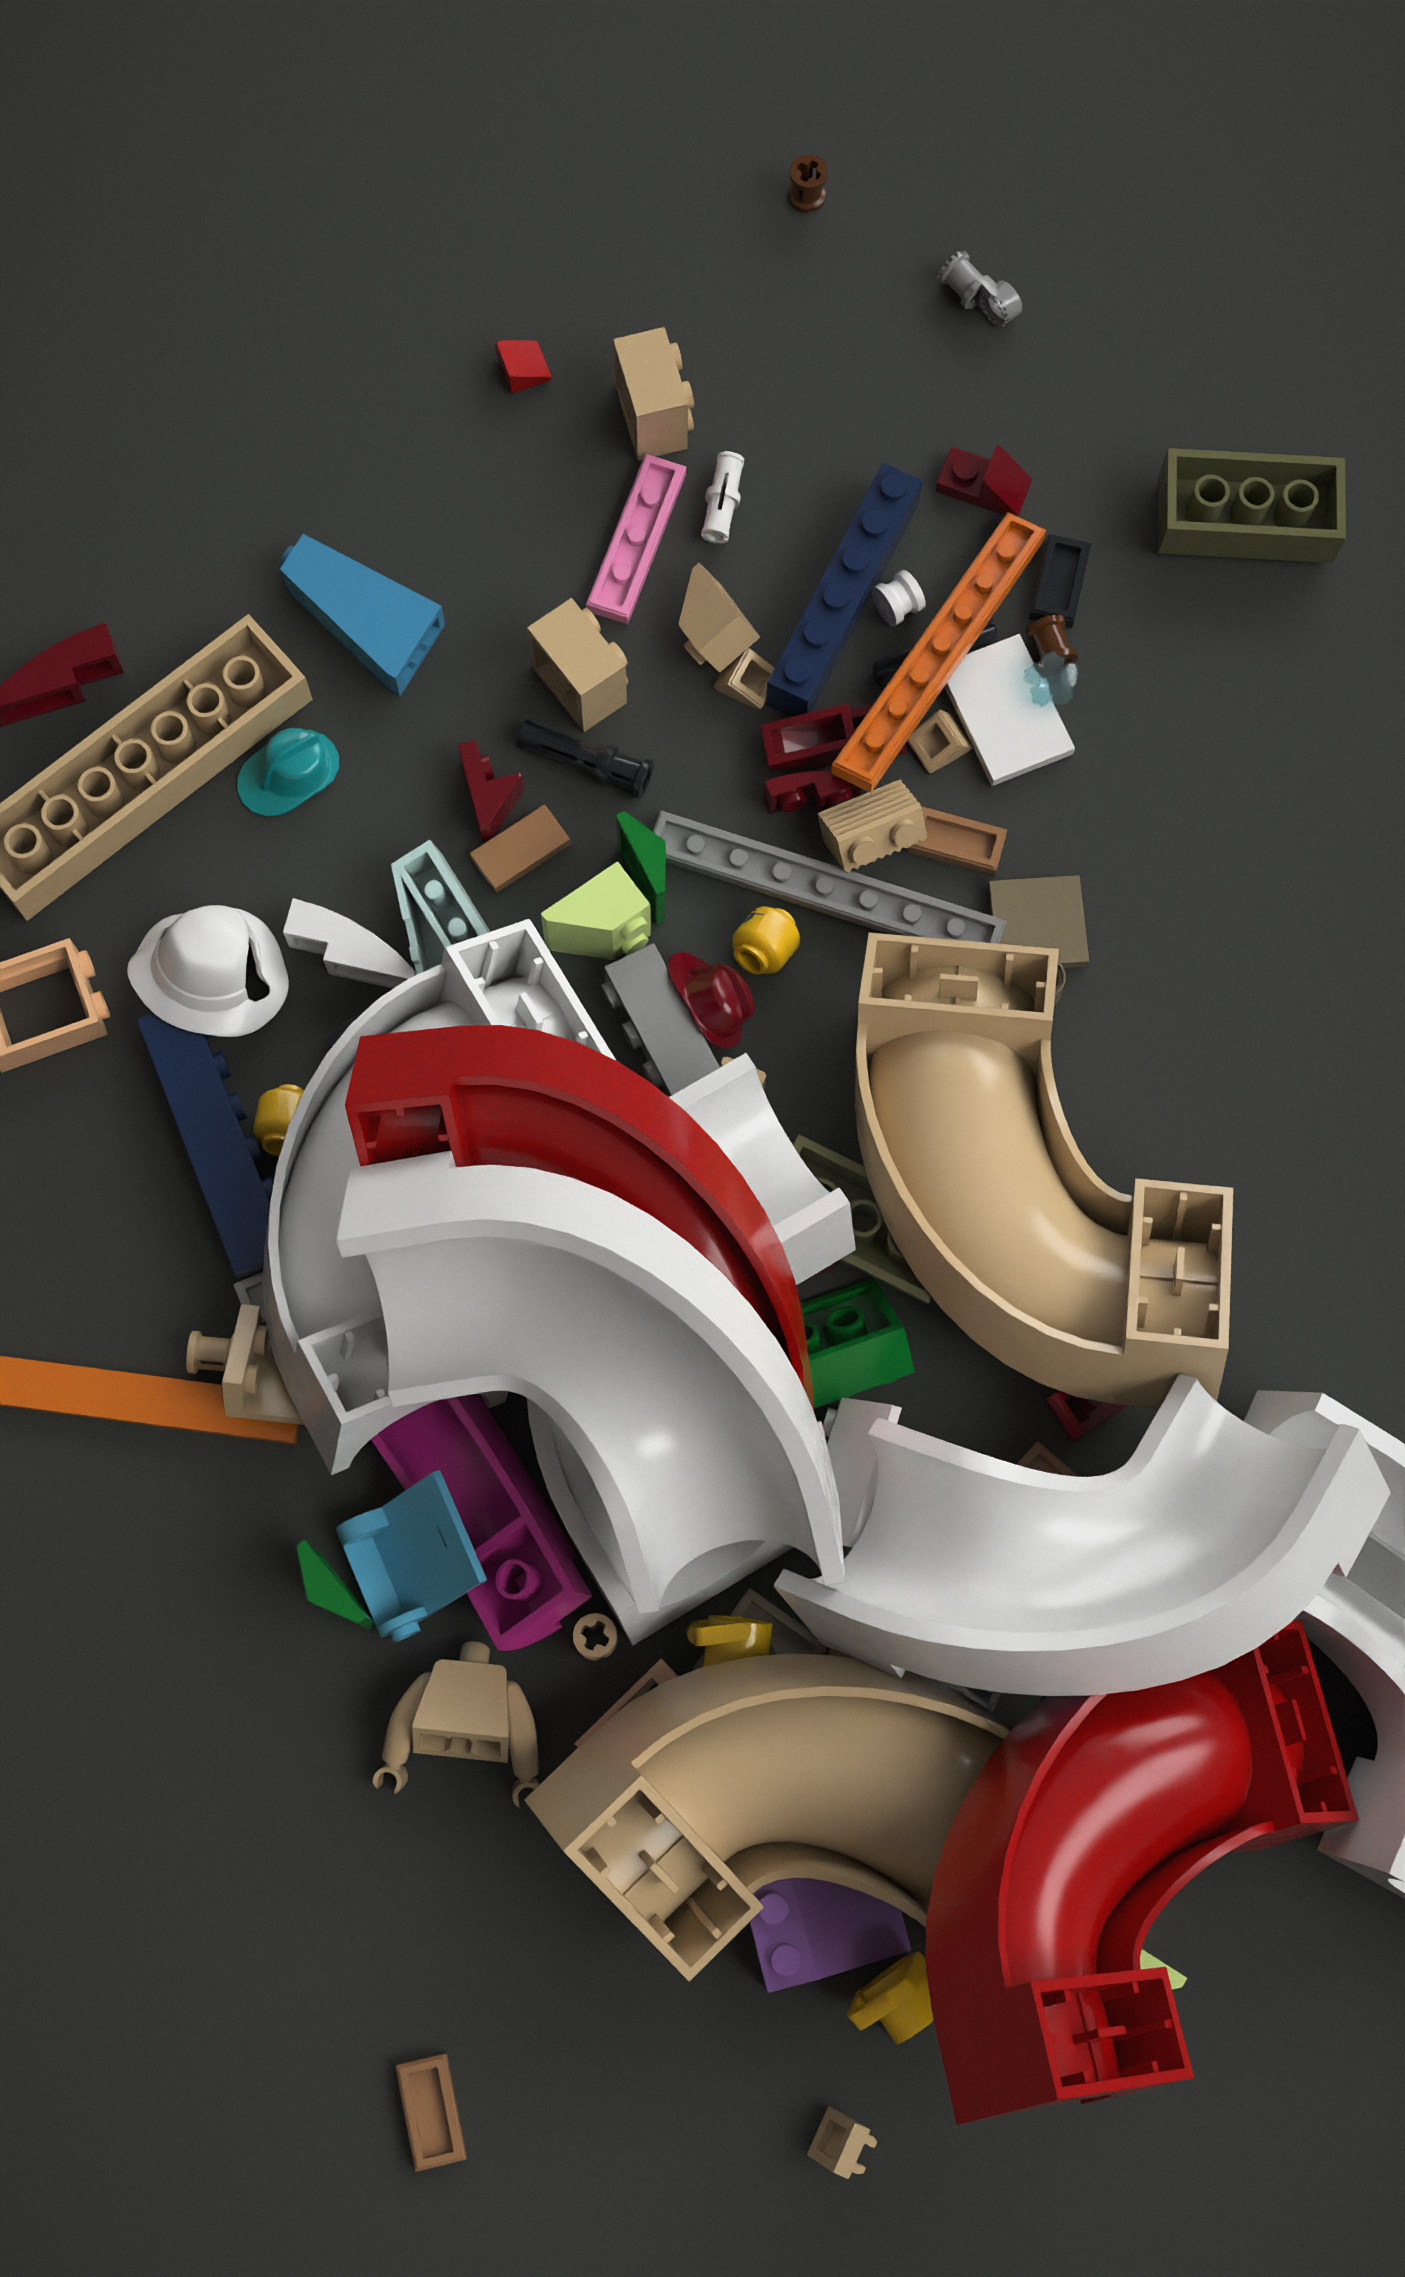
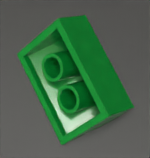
[800,1278,915,1409]

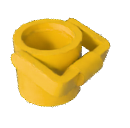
[686,1615,773,1667]
[847,1952,934,2045]

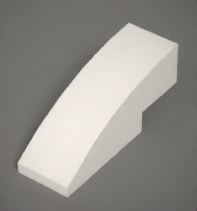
[283,898,416,989]

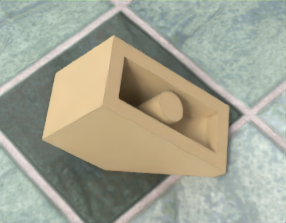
[678,563,760,673]

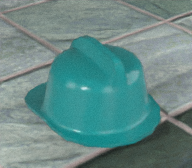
[237,728,339,817]

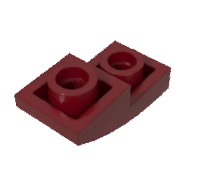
[763,771,862,814]

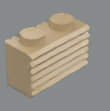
[817,779,927,873]

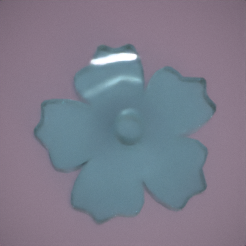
[1023,651,1079,707]

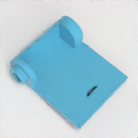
[335,1470,487,1643]

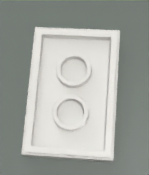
[944,634,1075,786]

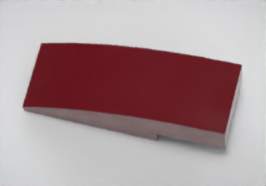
[0,622,124,727]
[761,703,908,769]

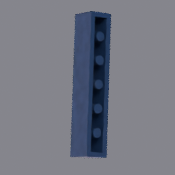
[765,463,923,717]
[137,1013,274,1281]

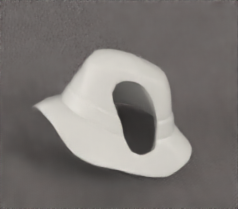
[127,905,289,1037]

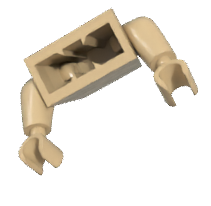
[373,1642,540,1807]

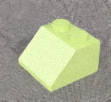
[541,861,651,960]

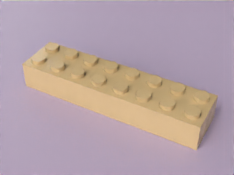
[0,614,313,921]

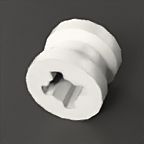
[872,570,926,626]

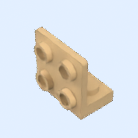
[222,1304,305,1425]

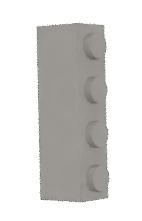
[600,943,720,1097]

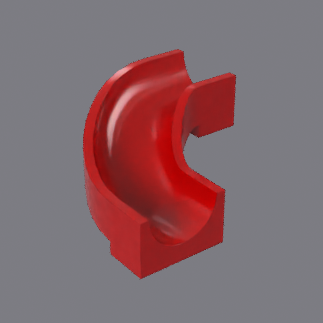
[345,1025,814,1411]
[925,1620,1359,2125]

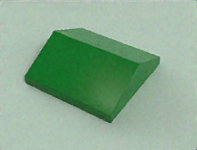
[616,811,666,925]
[296,1539,376,1631]

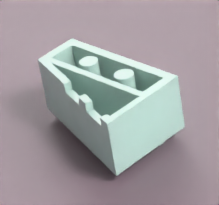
[391,840,490,975]

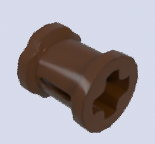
[788,154,828,213]
[1026,615,1078,674]

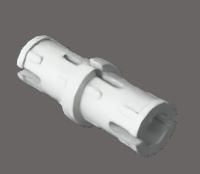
[701,451,744,544]

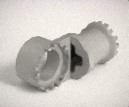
[937,251,1022,327]

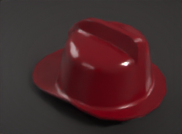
[667,952,754,1049]

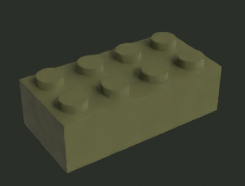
[1158,448,1346,563]

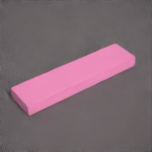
[586,453,686,625]

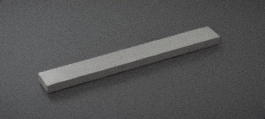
[653,811,1007,944]

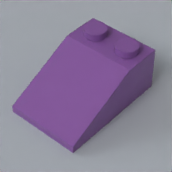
[749,1878,911,1993]

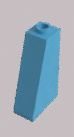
[279,534,445,697]

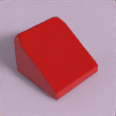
[495,340,552,394]

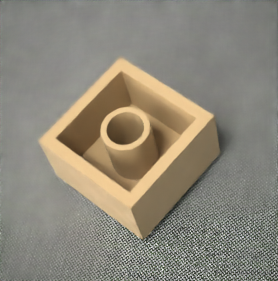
[613,327,694,461]
[527,598,628,732]

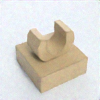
[807,2106,877,2179]

